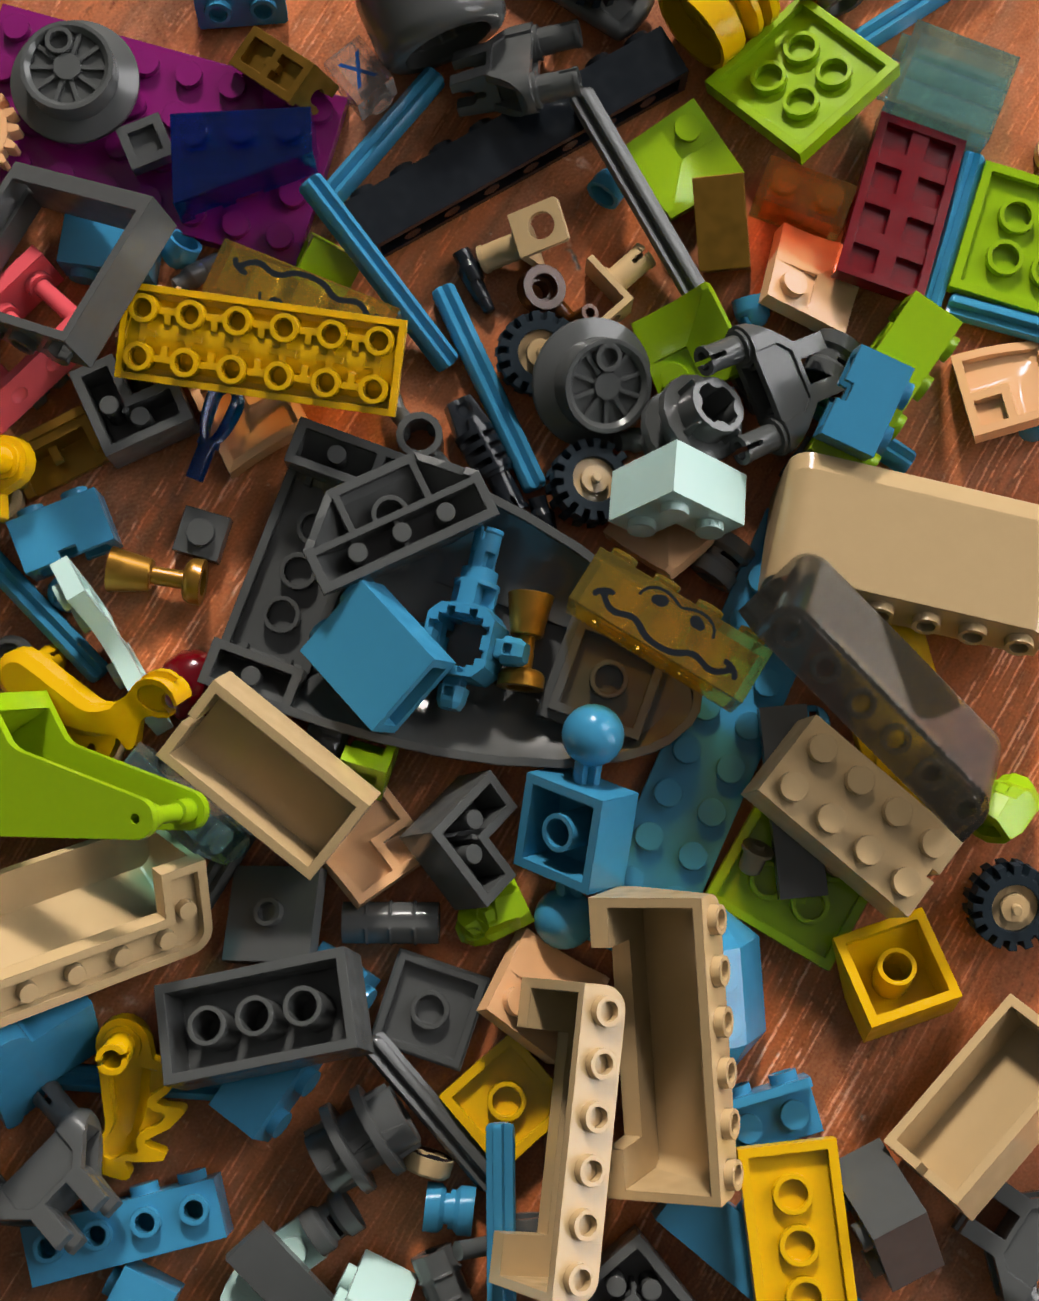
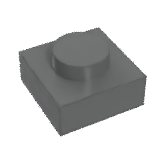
[115,112,178,177]
[172,505,233,565]

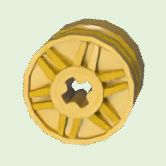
[658,0,781,69]

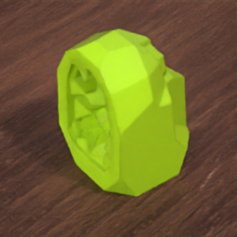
[961,773,1039,844]
[455,878,535,947]

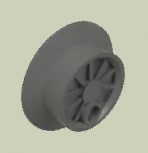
[10,20,140,144]
[532,317,652,446]

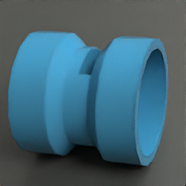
[422,1181,477,1237]

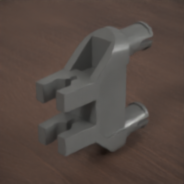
[449,18,583,117]
[694,324,844,465]
[0,1081,123,1255]
[951,1183,1039,1301]

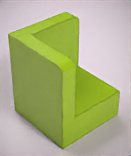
[290,231,359,298]
[340,740,399,801]

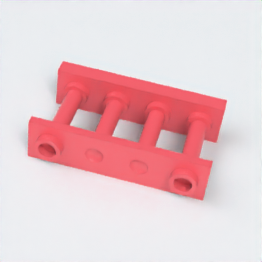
[0,245,77,435]

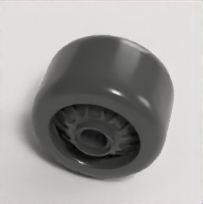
[355,0,506,75]

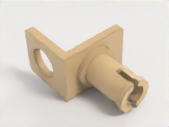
[476,196,570,274]
[585,243,656,323]

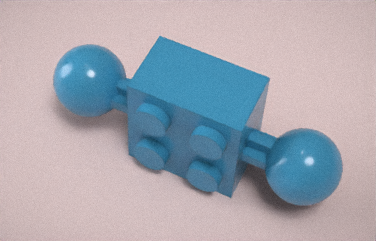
[513,704,639,950]

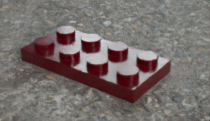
[831,111,967,302]

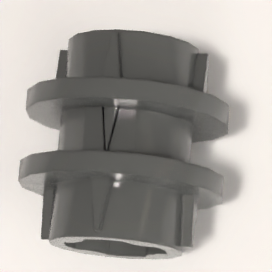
[640,375,744,461]
[303,1083,422,1194]

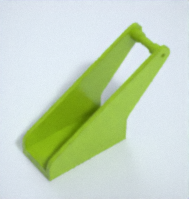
[0,690,210,840]

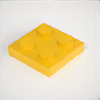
[438,1035,553,1160]

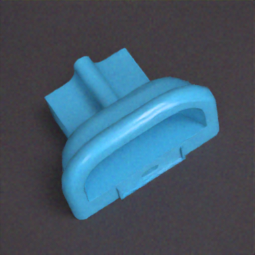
[0,995,99,1129]

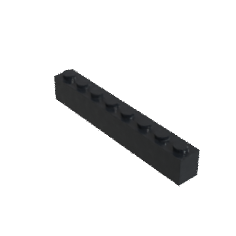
[344,26,689,258]

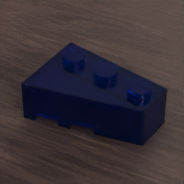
[170,106,318,224]

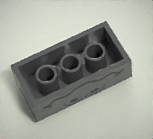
[154,946,374,1091]

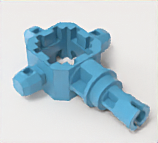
[419,526,531,712]

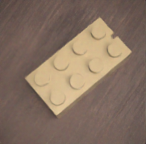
[155,671,381,880]
[741,714,965,918]
[883,993,1039,1221]

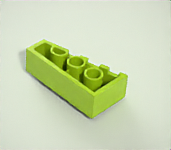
[802,290,963,466]

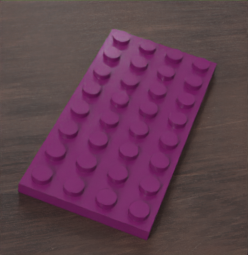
[0,3,349,269]

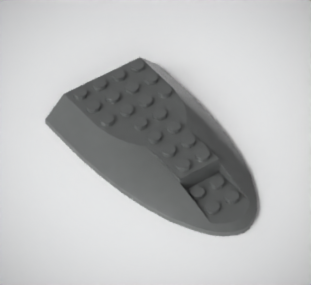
[197,417,702,769]

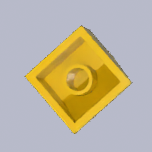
[832,907,963,1043]

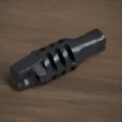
[444,394,529,510]

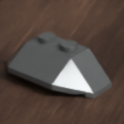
[303,451,500,596]

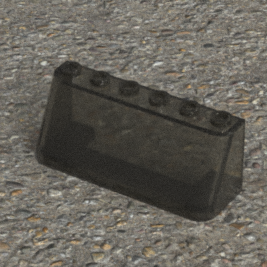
[738,553,1001,843]

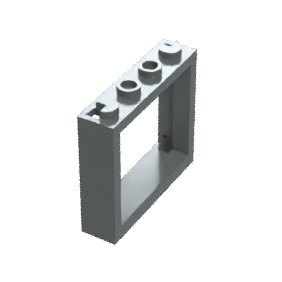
[0,161,177,368]

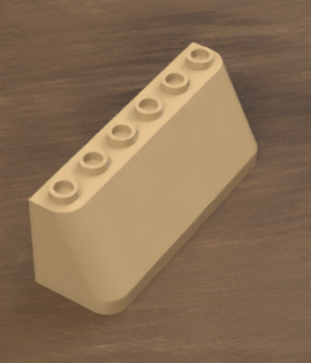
[757,452,1039,656]
[0,830,213,1028]
[588,886,744,1208]
[489,977,626,1301]

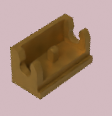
[229,25,339,115]
[692,172,751,273]
[18,405,110,502]

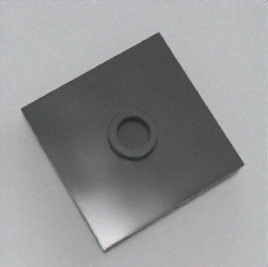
[222,865,327,964]
[371,948,491,1072]

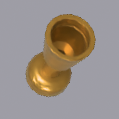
[104,546,208,606]
[497,589,555,693]

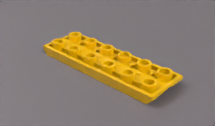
[114,283,408,417]

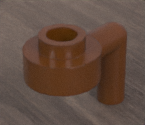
[517,264,599,322]

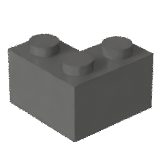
[69,353,202,469]
[400,770,518,910]
[839,1137,945,1292]
[588,1224,697,1301]

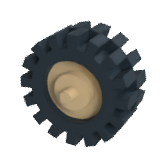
[494,310,569,397]
[545,438,628,528]
[962,858,1039,951]

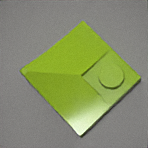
[626,98,745,222]
[631,282,740,394]

